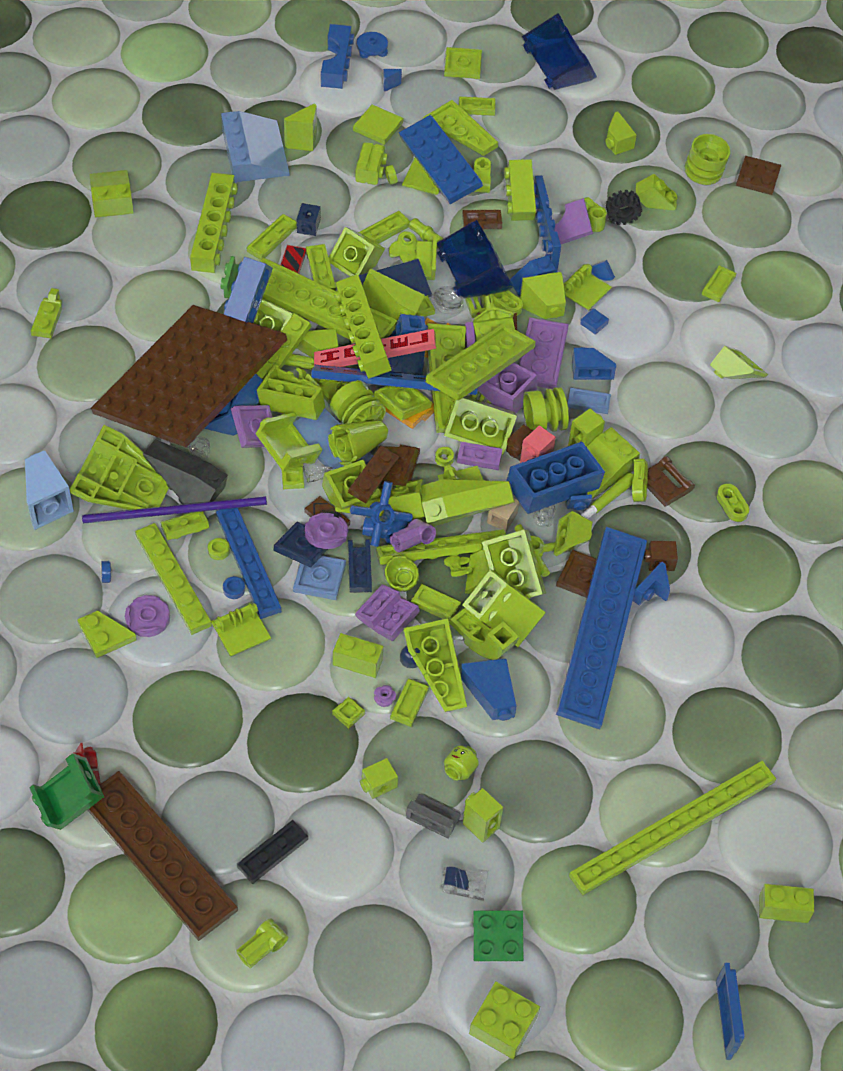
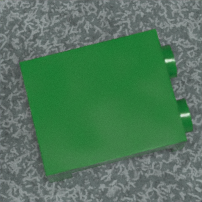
[29,753,104,830]

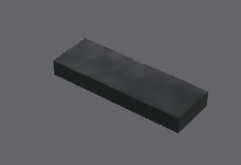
[237,820,308,884]

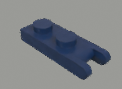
[348,539,372,593]

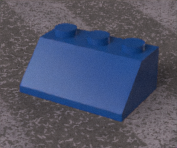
[204,374,263,436]

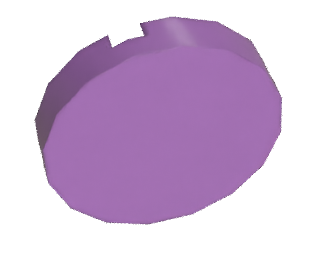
[304,513,348,549]
[125,595,170,637]

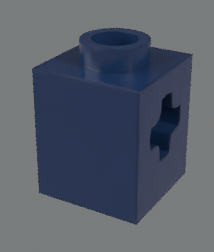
[297,203,321,236]

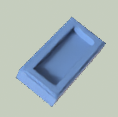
[568,388,611,414]

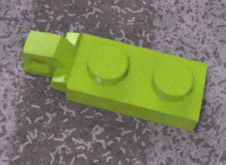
[31,288,62,339]

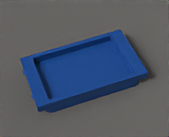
[716,963,744,1060]

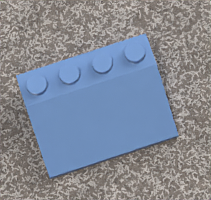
[221,111,290,182]

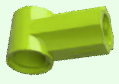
[236,918,289,969]

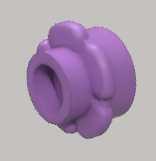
[374,685,396,707]

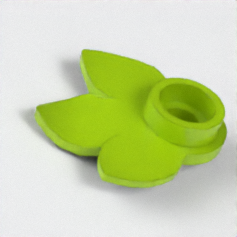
[389,231,418,263]

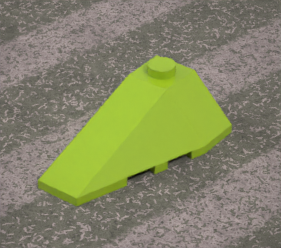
[335,479,425,520]
[422,479,515,527]
[403,618,467,712]

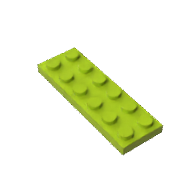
[425,323,536,401]

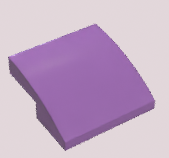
[355,584,420,641]

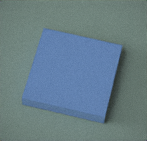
[293,556,346,600]

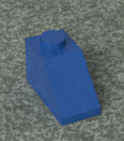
[510,255,556,295]
[572,347,616,380]

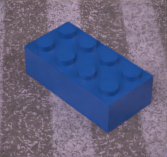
[506,442,605,514]

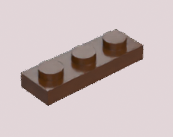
[348,446,399,504]

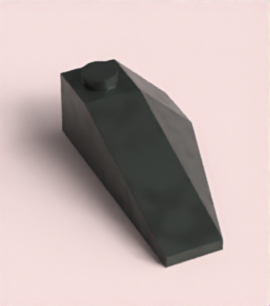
[143,439,228,513]

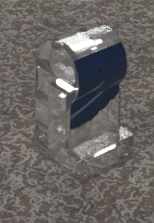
[440,867,488,901]

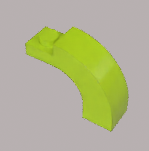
[449,608,519,660]

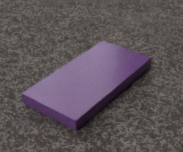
[519,317,569,389]

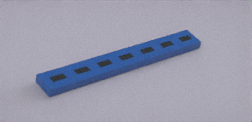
[311,364,479,395]

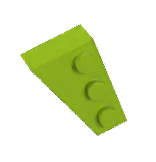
[504,159,536,221]
[257,364,326,420]

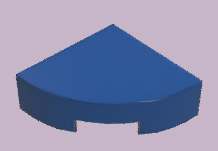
[591,260,615,281]

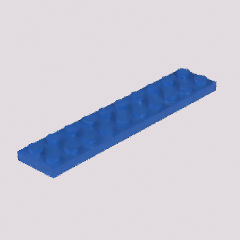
[556,527,647,730]

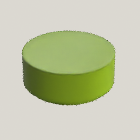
[385,165,398,185]
[208,538,230,560]

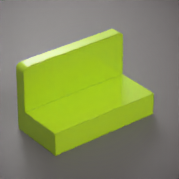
[416,235,437,280]

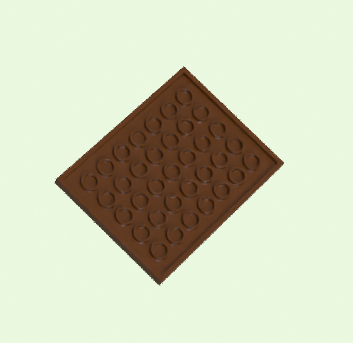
[91,305,288,448]

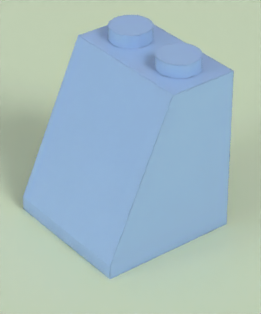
[25,450,74,530]

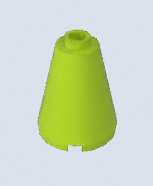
[328,420,388,466]

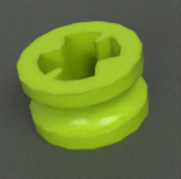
[435,447,454,467]

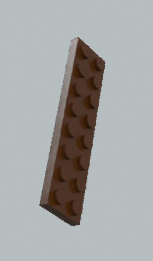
[87,771,238,941]

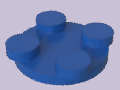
[357,32,388,58]

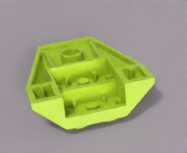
[70,425,169,510]

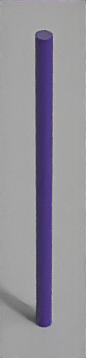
[82,496,267,524]

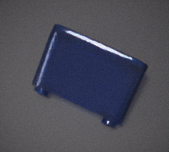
[522,13,597,90]
[437,220,514,299]

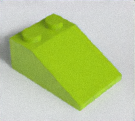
[89,170,134,218]
[363,268,425,320]
[587,427,640,499]

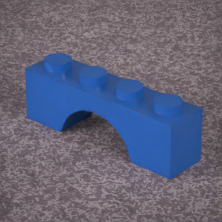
[321,24,354,89]

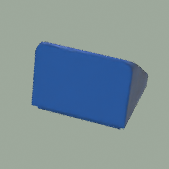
[383,69,402,91]

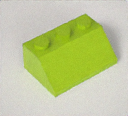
[253,297,301,332]
[444,396,517,455]
[482,530,546,598]

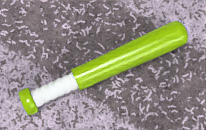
[581,473,634,519]

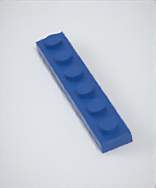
[216,508,282,619]

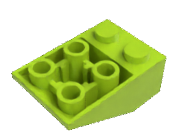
[462,570,546,647]

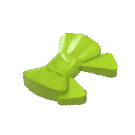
[444,556,473,577]

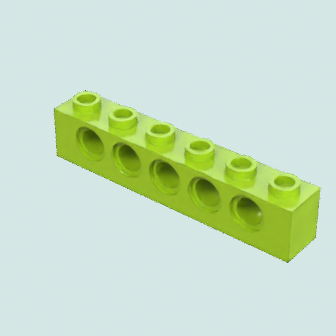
[190,173,238,273]
[334,274,392,379]

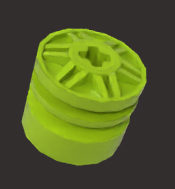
[684,134,730,185]
[330,380,386,424]
[523,387,569,432]

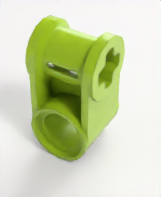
[474,157,491,193]
[584,197,607,232]

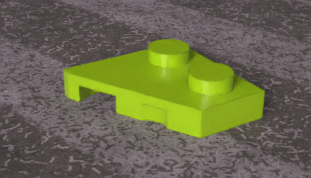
[77,610,137,658]

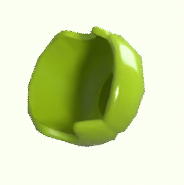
[385,556,420,592]

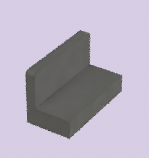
[406,794,461,839]

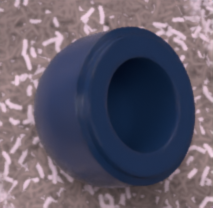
[400,646,420,668]

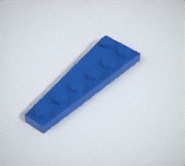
[534,175,561,272]

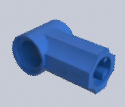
[362,516,408,544]

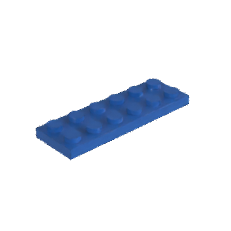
[399,115,483,205]

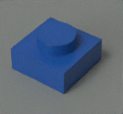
[580,308,609,335]

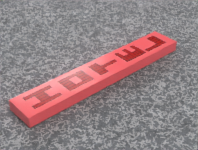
[314,329,436,367]

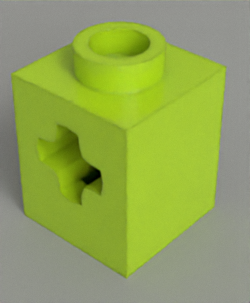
[360,758,398,799]

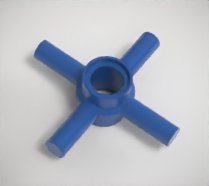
[350,481,413,547]

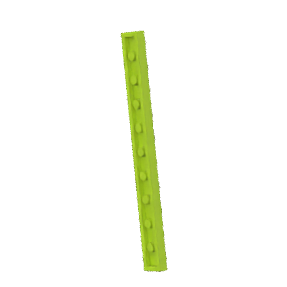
[569,761,777,896]

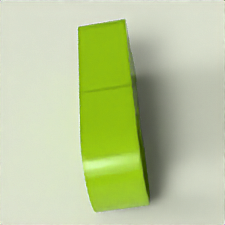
[632,459,648,502]

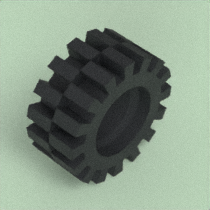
[606,190,642,225]

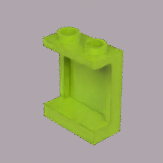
[255,412,323,471]

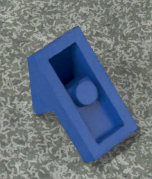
[633,562,670,606]

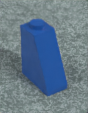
[460,659,517,721]

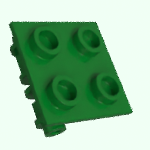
[472,910,524,961]

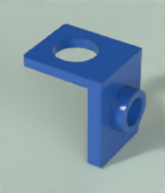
[566,493,592,510]

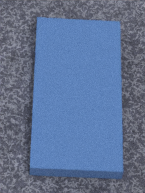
[293,408,373,471]

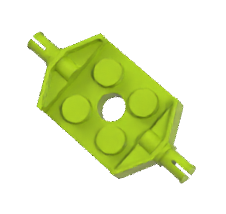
[473,295,520,363]

